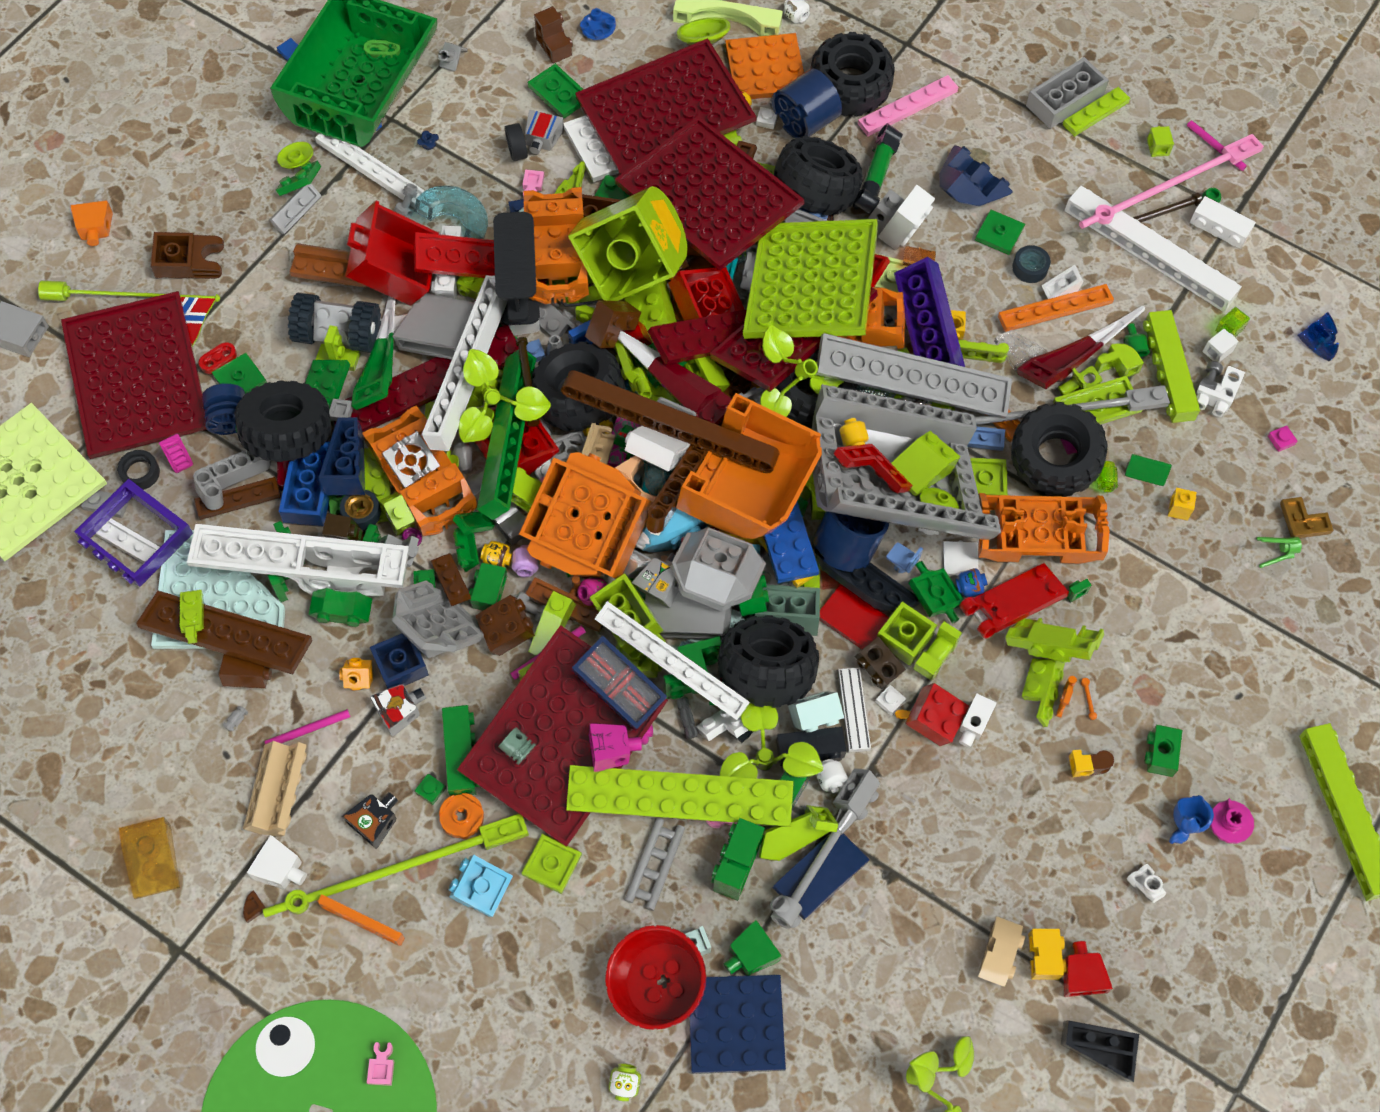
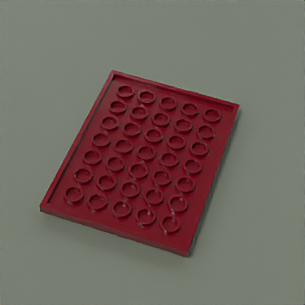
[575,38,757,175]
[615,116,804,271]
[61,291,207,459]
[457,625,668,847]

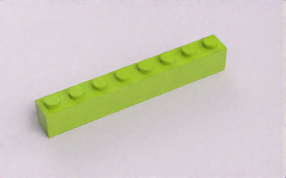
[1299,723,1380,901]

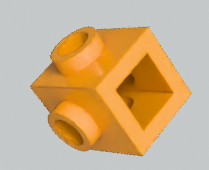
[339,658,373,690]

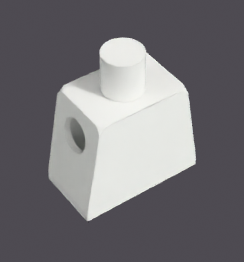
[959,694,996,748]
[247,835,307,889]

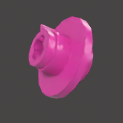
[1210,798,1254,844]

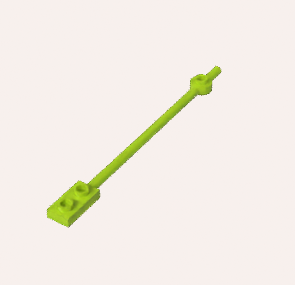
[263,814,529,918]

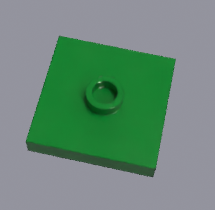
[975,210,1025,255]
[212,353,267,394]

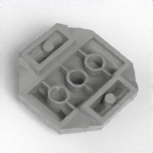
[671,527,766,611]
[392,581,484,659]

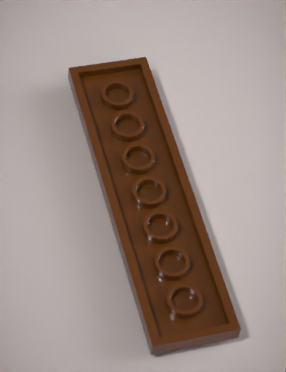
[136,591,313,675]

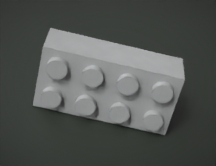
[1026,57,1109,129]

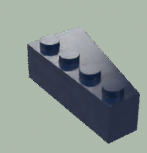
[318,417,365,495]

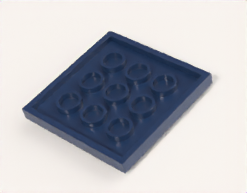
[690,975,786,1074]

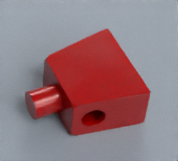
[1064,941,1113,997]

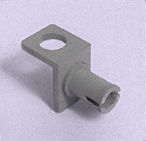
[438,42,468,71]

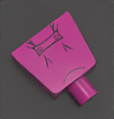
[589,724,642,772]

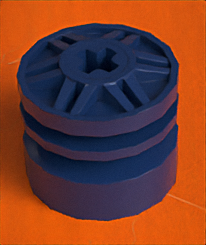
[202,384,245,435]

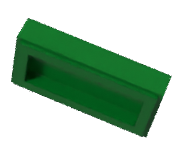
[452,511,495,534]

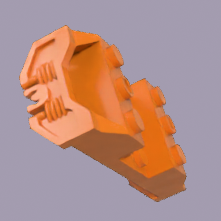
[523,187,589,304]
[837,287,905,349]
[362,405,477,536]
[978,493,1110,564]

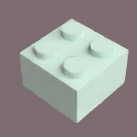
[788,691,844,733]

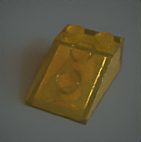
[119,817,180,899]

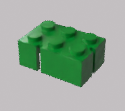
[711,818,765,901]

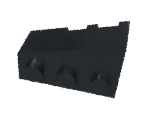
[1061,1020,1140,1082]

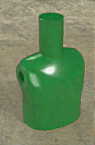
[1123,323,1150,357]

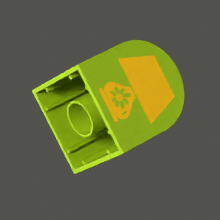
[568,186,687,301]

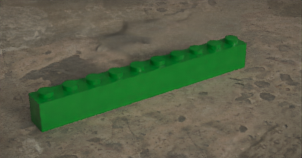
[477,349,537,520]

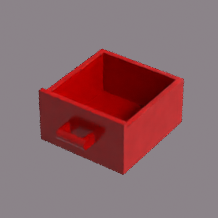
[345,200,439,306]

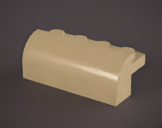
[243,741,307,837]

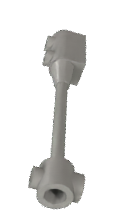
[770,768,880,929]

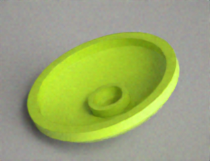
[677,18,731,45]

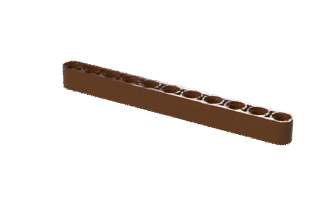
[561,371,780,473]
[646,374,752,533]

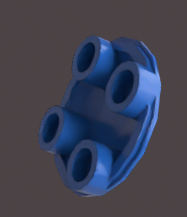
[580,8,616,40]

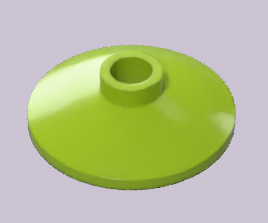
[277,142,314,169]
[919,488,959,509]

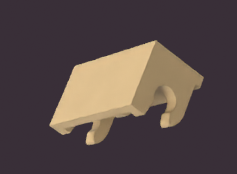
[582,423,616,464]

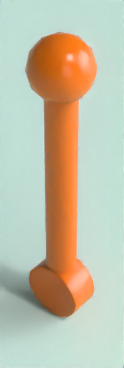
[1081,678,1097,720]

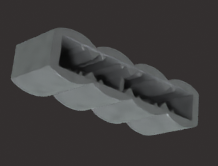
[465,468,527,545]

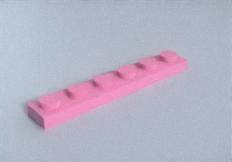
[858,75,958,137]

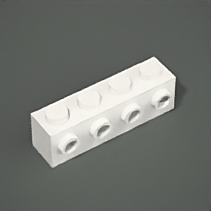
[431,225,463,299]

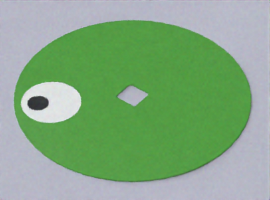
[201,999,437,1112]

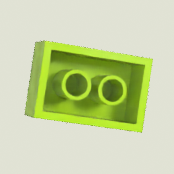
[590,573,663,654]

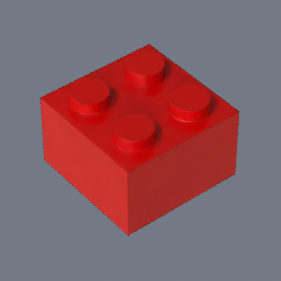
[905,683,969,746]

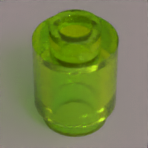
[1097,461,1118,493]

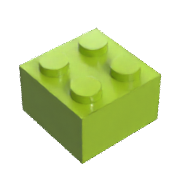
[877,602,938,666]

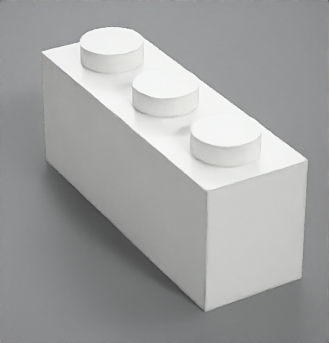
[1190,196,1256,249]

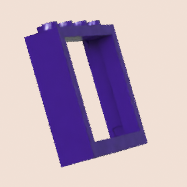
[74,479,193,587]

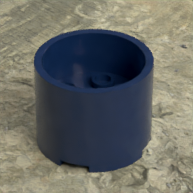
[772,69,842,138]
[813,511,889,572]

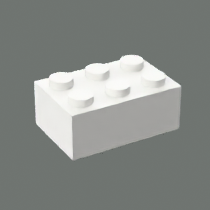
[878,185,935,251]

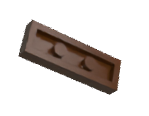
[431,553,471,607]

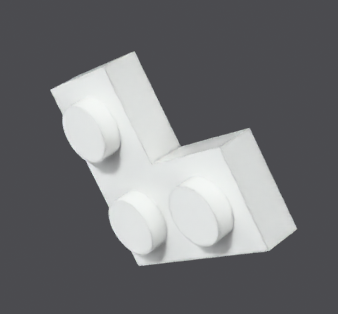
[696,709,748,741]

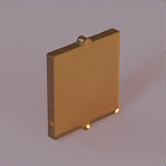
[903,246,936,266]

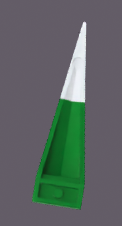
[351,296,395,410]

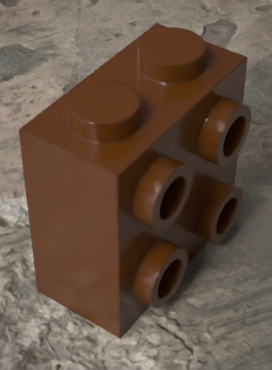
[475,595,535,656]
[219,654,272,689]

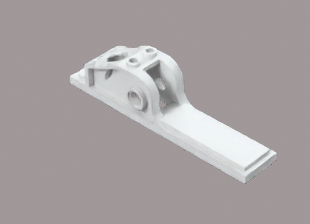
[187,524,409,596]

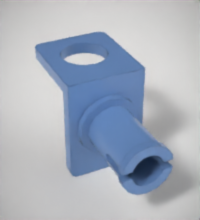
[886,542,923,573]

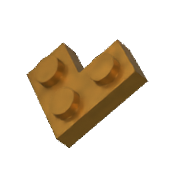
[1280,497,1334,538]

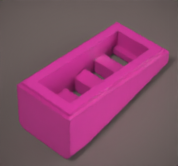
[159,434,193,473]

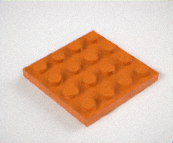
[725,33,804,99]

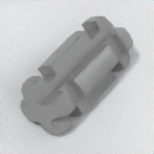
[223,706,248,731]

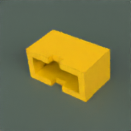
[1028,929,1067,980]

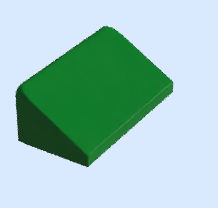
[1125,454,1172,486]

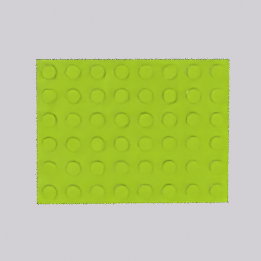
[743,219,878,339]

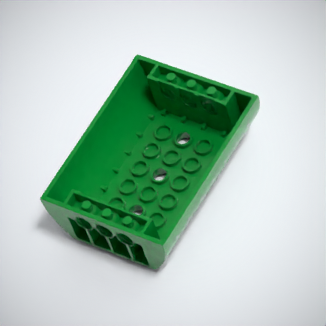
[270,0,437,147]

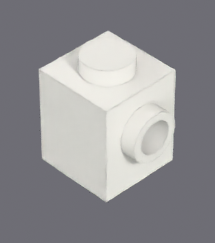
[1203,329,1238,363]

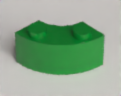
[309,588,373,627]

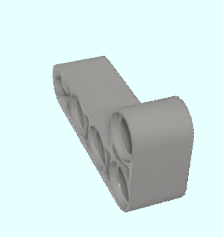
[193,450,271,510]

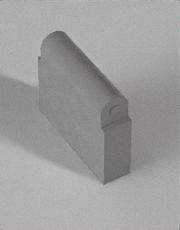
[393,294,475,359]
[645,590,732,640]

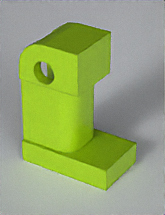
[914,621,962,681]

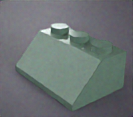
[755,584,820,636]

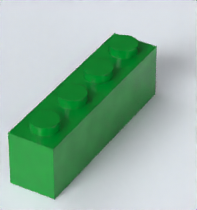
[442,705,480,796]

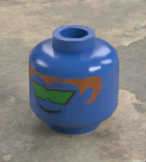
[955,568,988,598]

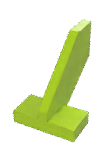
[759,805,838,861]

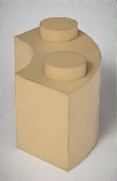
[978,917,1025,987]

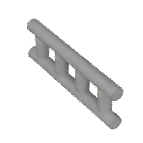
[624,817,685,911]

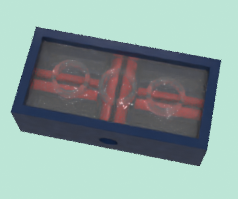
[571,636,667,731]

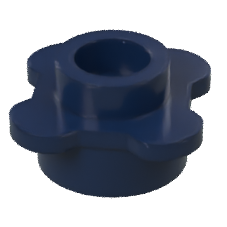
[417,131,439,150]

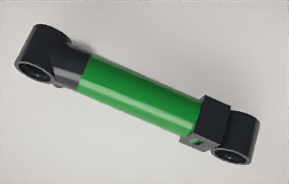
[853,123,903,214]

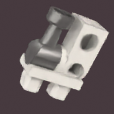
[1195,361,1245,417]

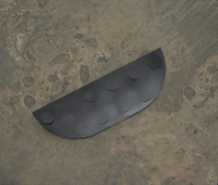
[812,545,920,612]

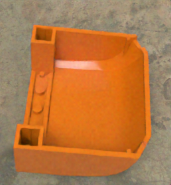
[676,393,822,539]

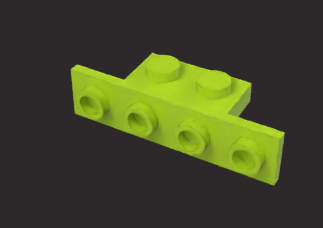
[1022,658,1066,727]

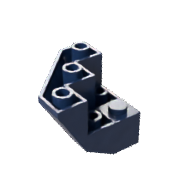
[939,145,1013,206]

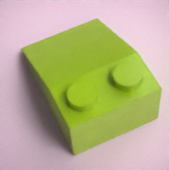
[891,431,961,496]

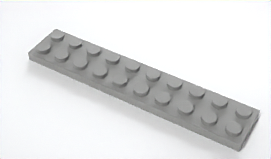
[816,333,1012,418]

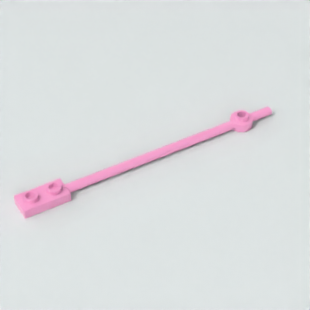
[1079,134,1264,229]

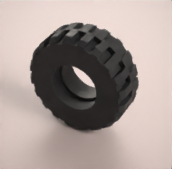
[235,380,331,462]

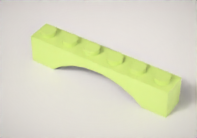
[673,0,783,36]

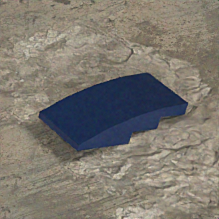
[772,833,870,920]

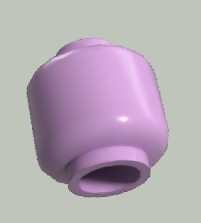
[511,545,539,577]

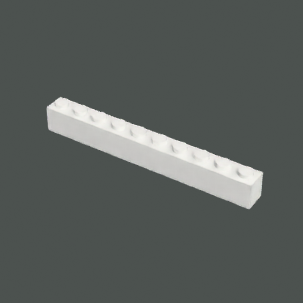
[1065,186,1242,312]
[422,275,508,451]

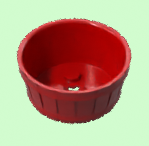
[605,925,706,1030]

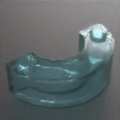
[414,186,488,239]

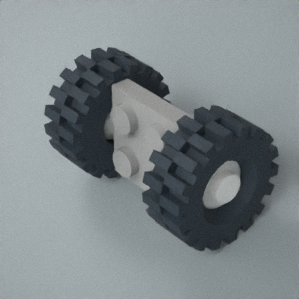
[288,292,381,353]

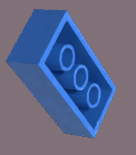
[279,442,330,526]

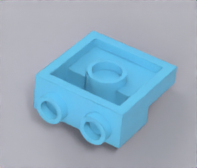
[448,855,513,917]

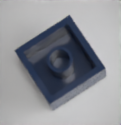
[370,633,429,689]

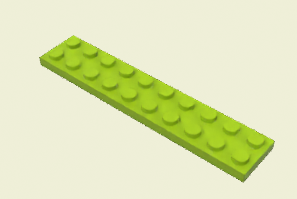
[566,765,793,827]

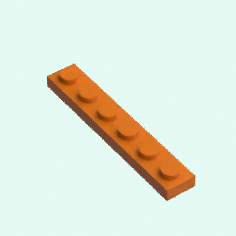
[998,284,1114,332]

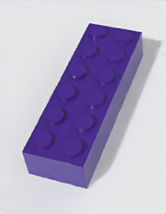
[894,257,965,367]

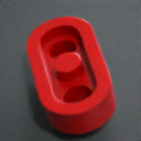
[199,342,237,374]

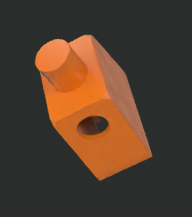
[71,200,113,246]

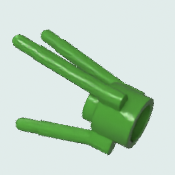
[1256,537,1302,568]

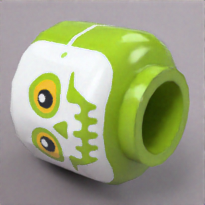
[608,1063,641,1101]

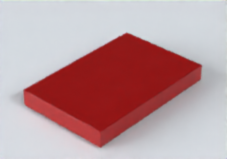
[819,584,889,650]

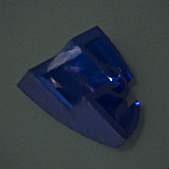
[1297,312,1339,361]

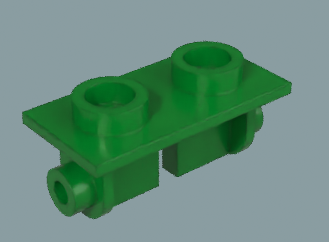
[453,528,479,572]

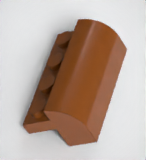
[290,243,367,288]

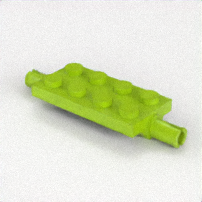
[614,340,652,398]

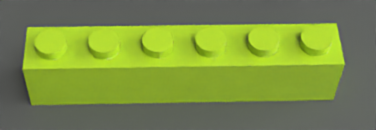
[1143,310,1200,423]

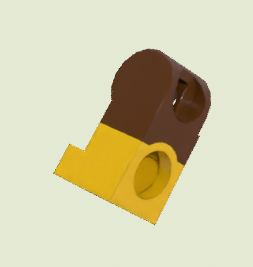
[1069,750,1114,777]

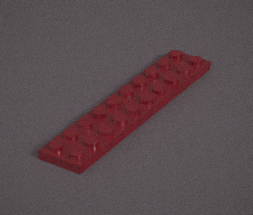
[333,325,519,432]

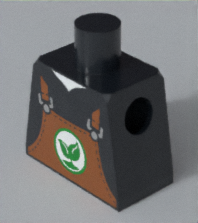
[342,792,398,849]

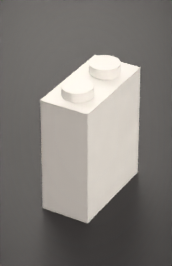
[625,426,690,471]

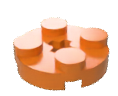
[439,793,484,839]

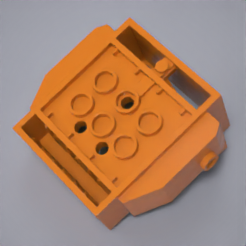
[519,452,653,579]

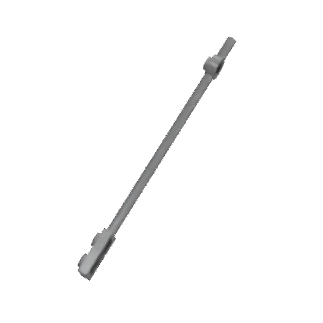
[963,385,1170,425]

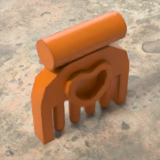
[1056,676,1077,718]

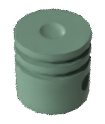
[498,727,536,765]

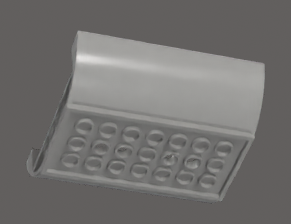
[812,384,1001,540]

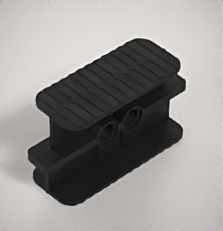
[493,212,540,325]

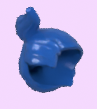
[1169,795,1214,844]

